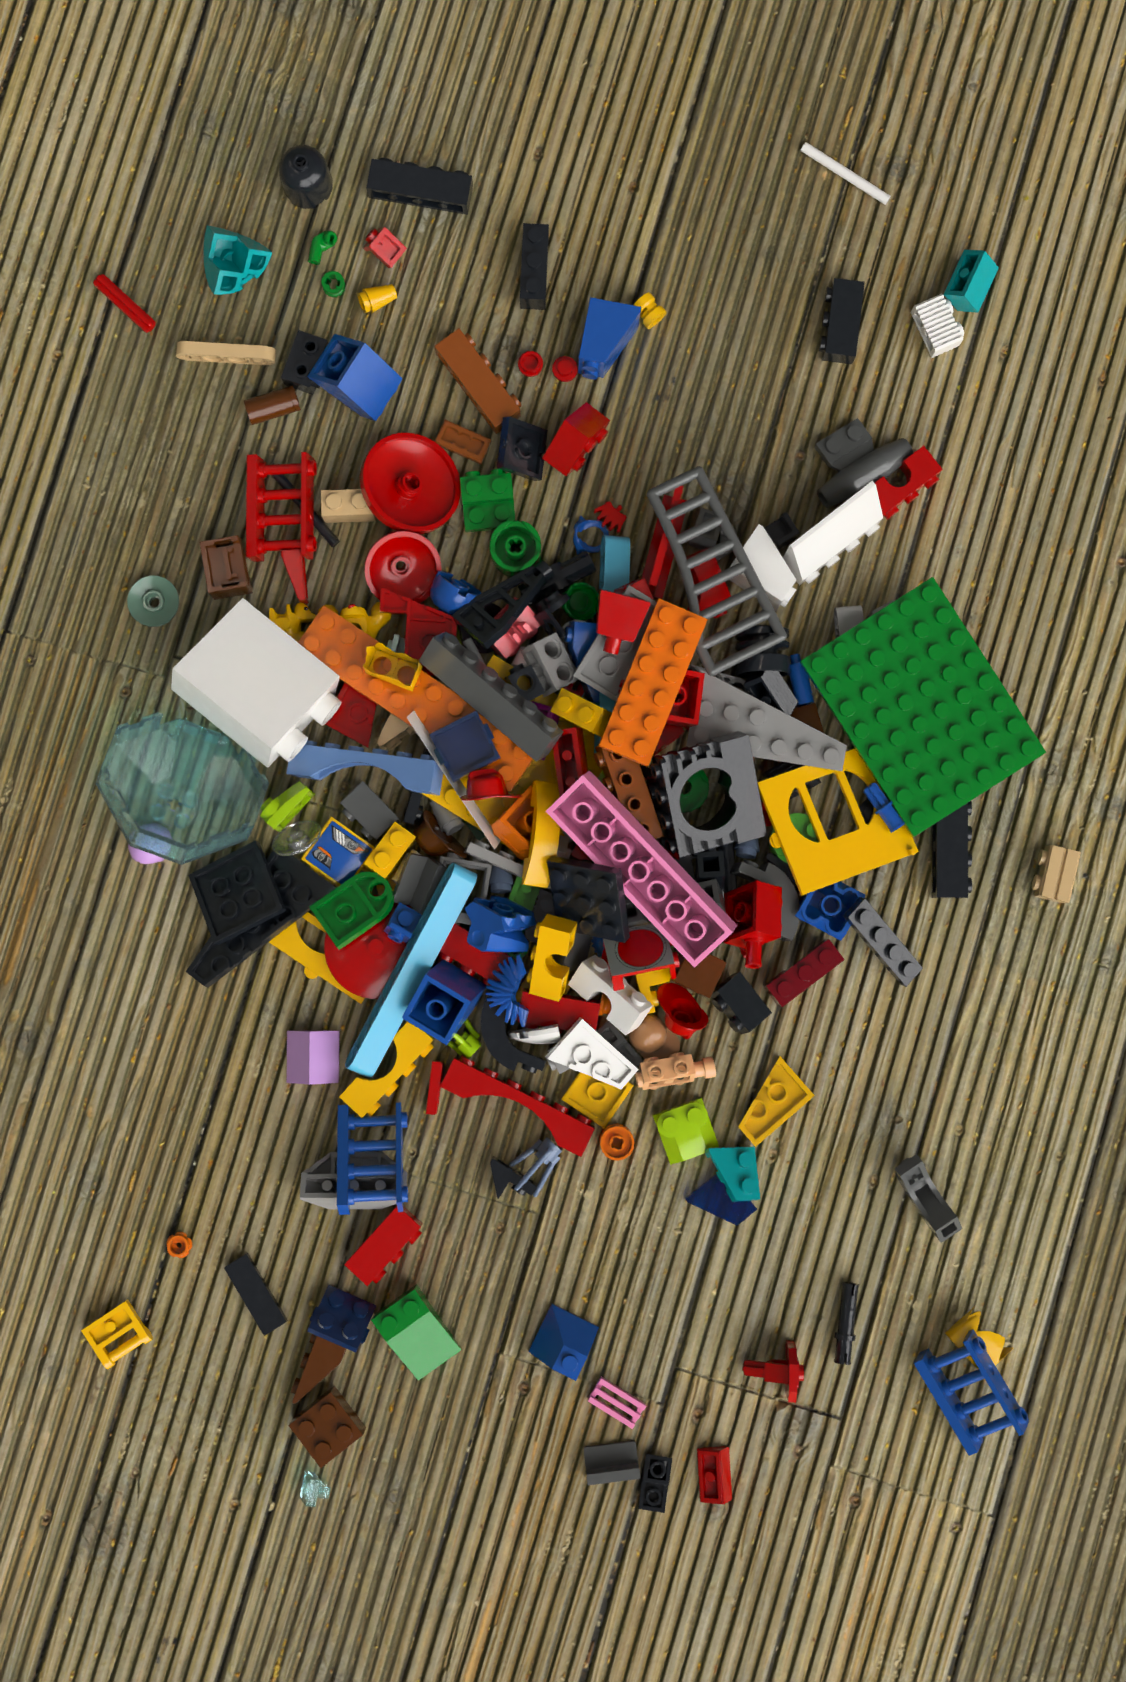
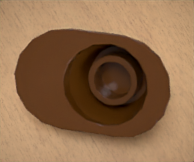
[412,810,467,858]

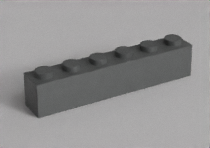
[419,632,564,762]

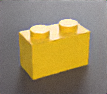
[550,688,612,737]
[364,822,416,880]

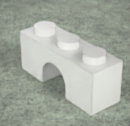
[568,955,653,1036]

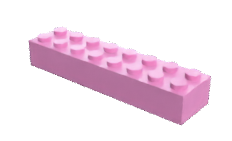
[546,771,738,968]

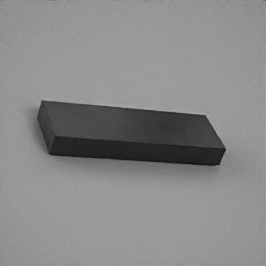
[224,1253,288,1336]

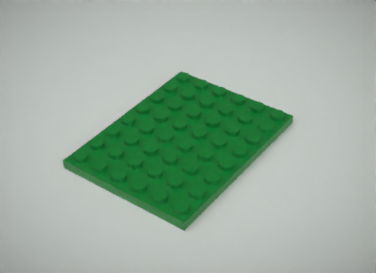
[800,577,1046,837]

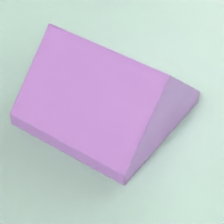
[287,1030,340,1085]

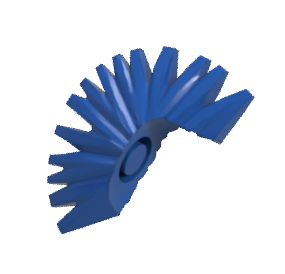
[486,955,529,1027]

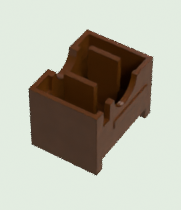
[199,535,253,600]
[671,953,727,998]

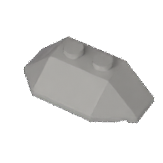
[300,1152,408,1209]

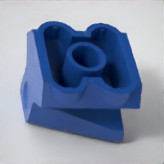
[795,881,865,941]
[465,896,536,953]

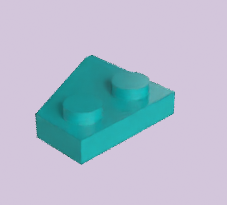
[705,1147,760,1202]

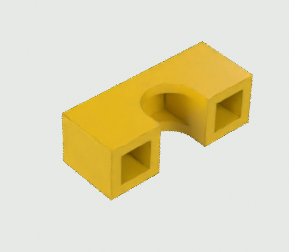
[527,914,577,1002]

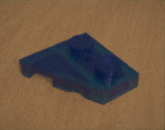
[685,1174,757,1226]

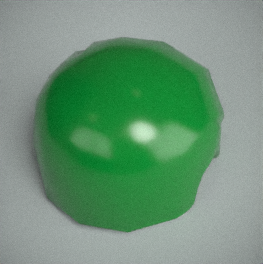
[562,582,599,621]

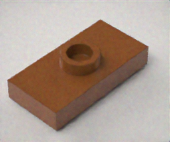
[435,420,492,465]

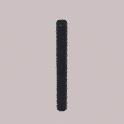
[271,463,340,547]

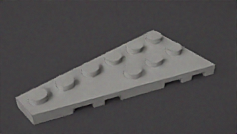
[687,669,847,771]

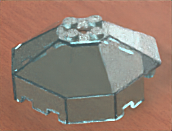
[95,712,269,865]

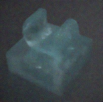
[300,1471,331,1507]

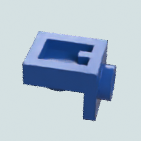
[384,902,422,943]

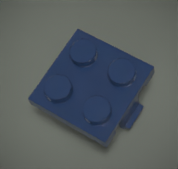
[429,711,501,782]
[307,1285,377,1353]

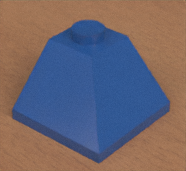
[529,1303,599,1381]

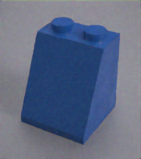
[578,297,641,379]
[307,334,403,421]
[402,959,486,1045]

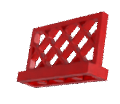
[641,486,687,600]

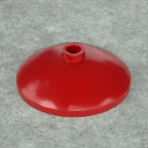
[364,530,441,603]

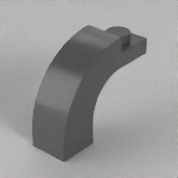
[730,860,800,941]
[895,1154,963,1243]

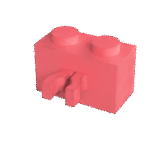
[490,597,541,659]

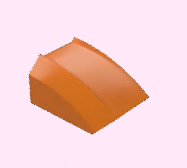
[491,784,562,860]

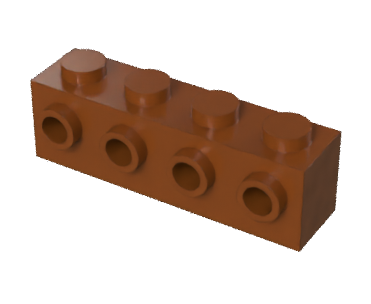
[434,328,521,434]
[594,746,663,839]

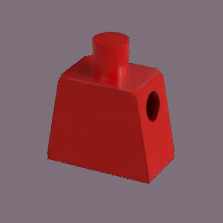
[596,589,651,655]

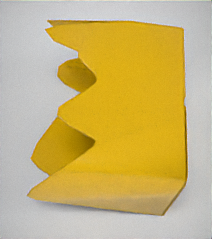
[363,642,422,692]
[945,1306,1013,1369]

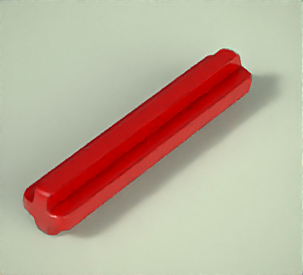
[93,274,156,333]

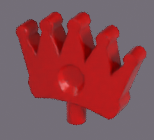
[593,501,627,534]

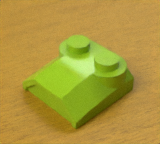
[260,781,315,832]
[652,1097,719,1165]

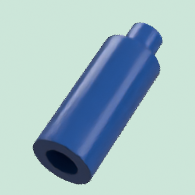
[789,654,814,707]

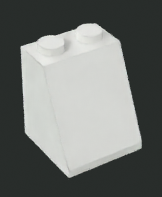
[729,524,796,611]

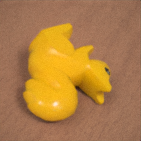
[269,602,317,642]

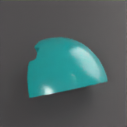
[204,225,272,295]

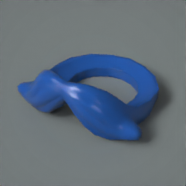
[573,516,609,555]

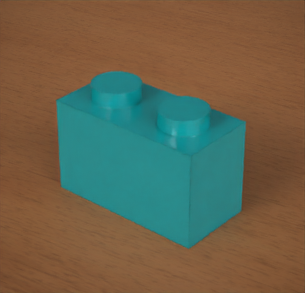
[943,249,999,313]

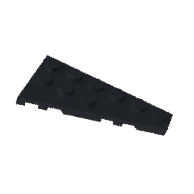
[185,845,337,988]

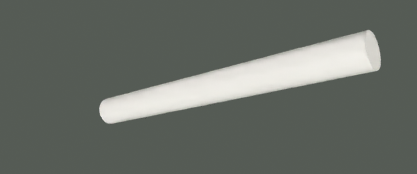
[801,142,891,205]

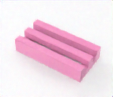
[587,1376,646,1429]

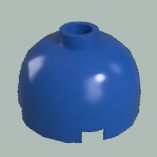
[430,571,482,616]

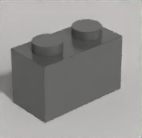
[340,781,401,842]

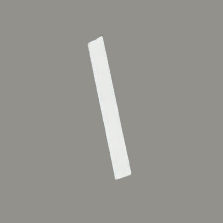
[406,711,501,850]

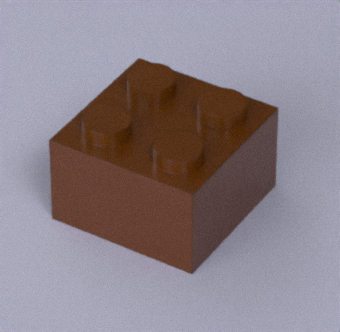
[288,1385,366,1468]

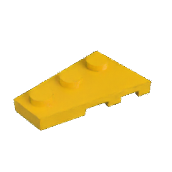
[738,1056,815,1147]

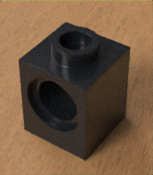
[505,663,545,701]

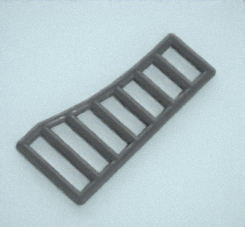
[647,466,787,676]

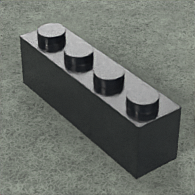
[366,158,473,215]
[932,801,972,899]

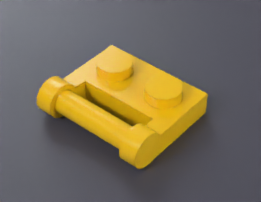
[81,1299,153,1369]

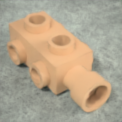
[635,1052,716,1090]

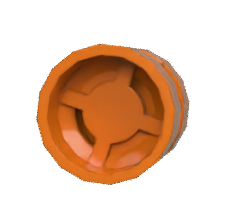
[599,1123,635,1161]

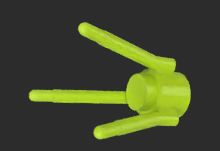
[448,1018,482,1058]

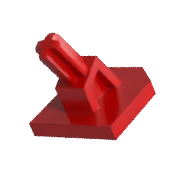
[742,1340,804,1403]

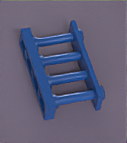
[337,1102,408,1215]
[914,1329,1029,1456]

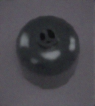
[279,145,333,209]

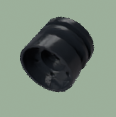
[735,625,790,679]

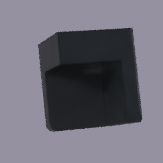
[764,512,800,550]

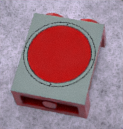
[603,923,680,991]

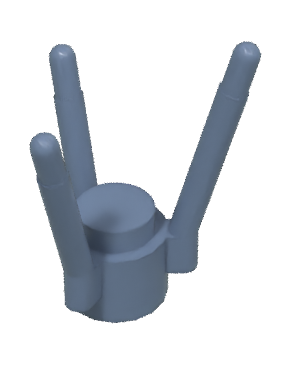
[509,1137,562,1197]

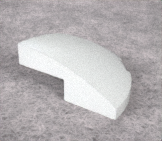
[508,1024,561,1044]

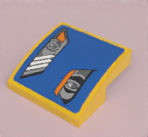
[301,816,375,886]

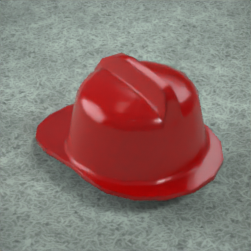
[460,768,523,801]
[657,983,708,1040]

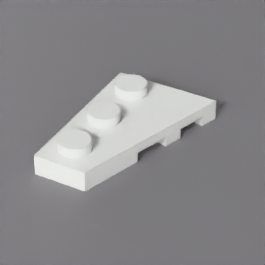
[545,1018,639,1089]

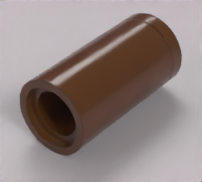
[244,385,301,425]

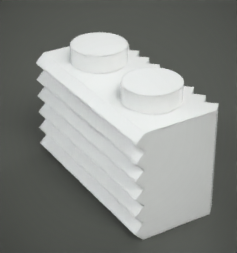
[910,294,964,358]

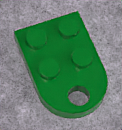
[310,872,394,950]

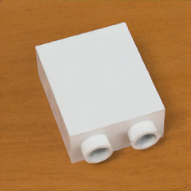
[171,598,342,768]

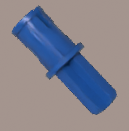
[863,783,905,833]

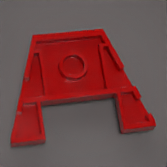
[379,588,457,677]

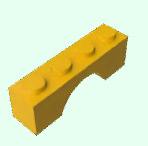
[339,1022,435,1118]

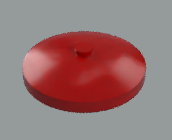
[360,433,461,534]
[324,895,413,999]

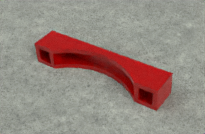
[440,1055,595,1157]

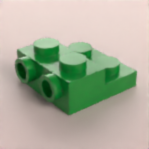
[460,469,516,532]

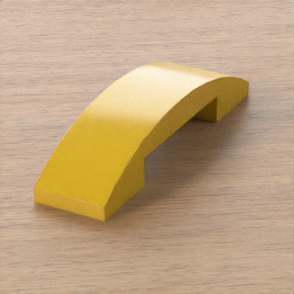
[521,780,560,888]

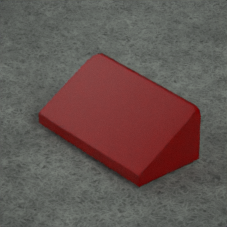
[697,1446,732,1505]

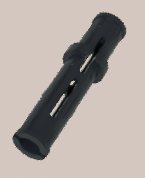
[834,1282,859,1365]

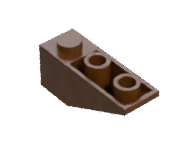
[290,1334,346,1404]

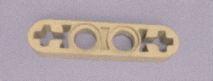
[176,341,276,365]

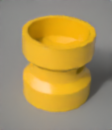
[634,292,667,329]

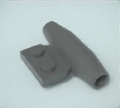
[815,418,913,508]

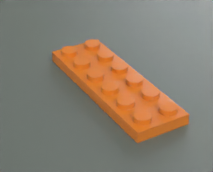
[598,598,708,767]

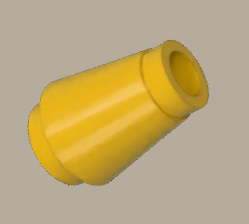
[357,284,397,314]

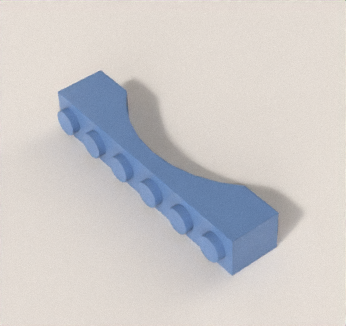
[286,740,443,796]

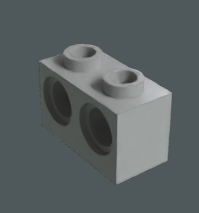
[521,632,579,697]

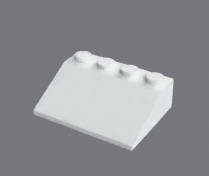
[783,481,883,586]

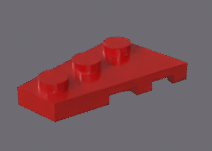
[325,683,377,749]

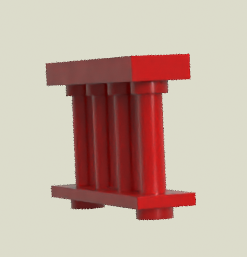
[246,452,317,562]

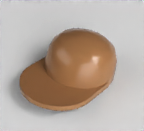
[628,1014,680,1059]

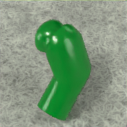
[308,231,337,265]

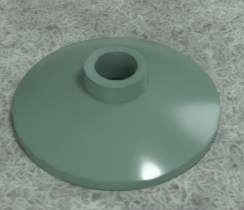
[127,575,179,627]

